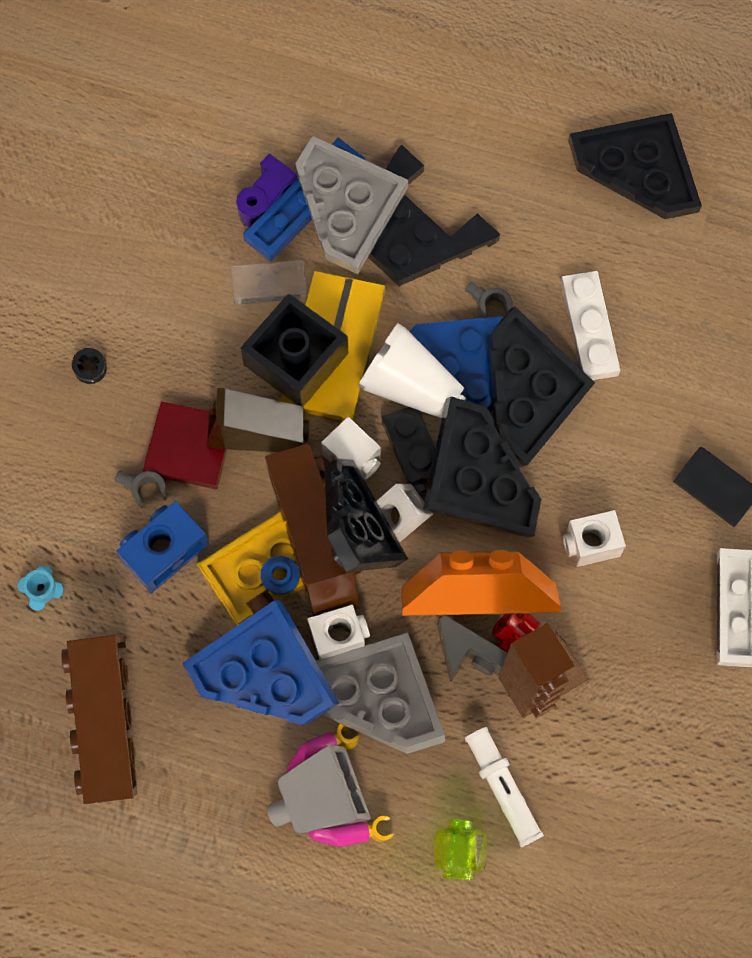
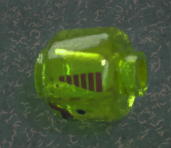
[433,819,487,880]

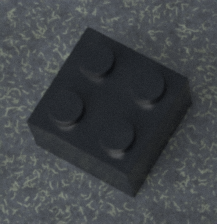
[240,293,349,406]

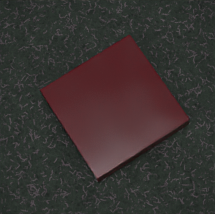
[142,401,227,489]

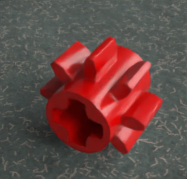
[492,613,540,653]

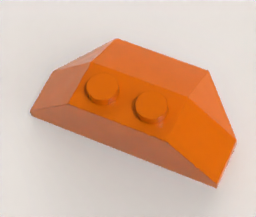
[401,550,561,616]

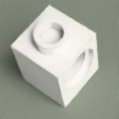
[321,417,381,479]
[377,484,433,542]
[562,510,626,567]
[307,605,370,660]

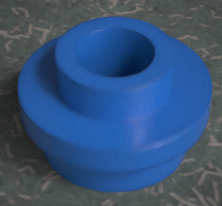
[261,556,300,595]

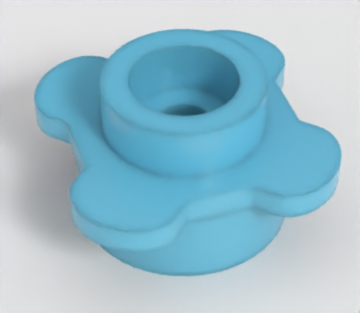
[17,565,64,611]

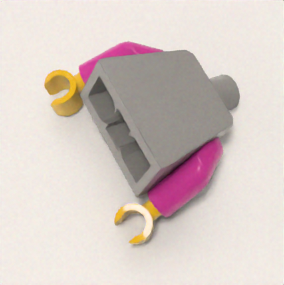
[267,723,394,847]

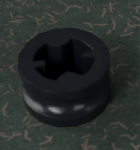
[72,348,107,384]

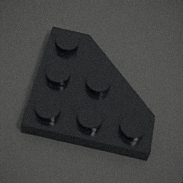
[568,113,702,219]
[487,307,595,466]
[423,397,542,538]
[325,459,408,572]

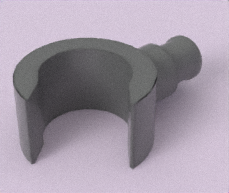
[465,282,512,318]
[115,471,167,508]

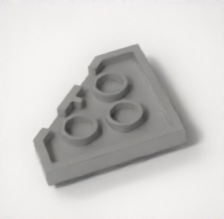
[295,136,408,274]
[316,633,445,754]

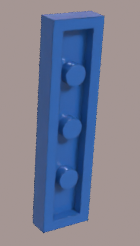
[243,137,365,262]

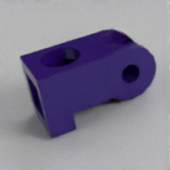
[236,154,297,227]

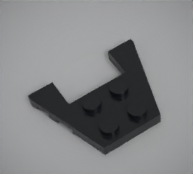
[368,145,500,286]

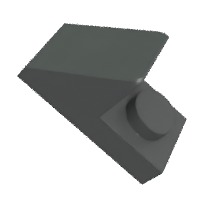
[438,615,507,682]

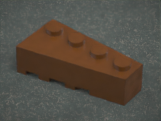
[265,443,361,617]
[498,623,589,718]
[61,634,137,804]

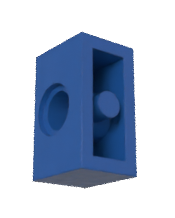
[116,501,209,594]

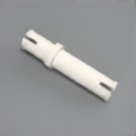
[465,727,544,848]

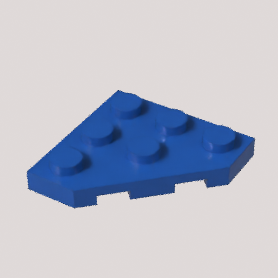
[409,316,548,410]
[183,600,339,725]

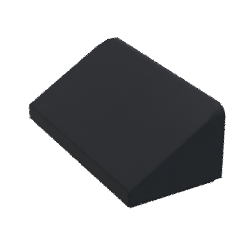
[673,447,752,528]

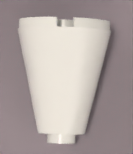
[358,323,466,418]

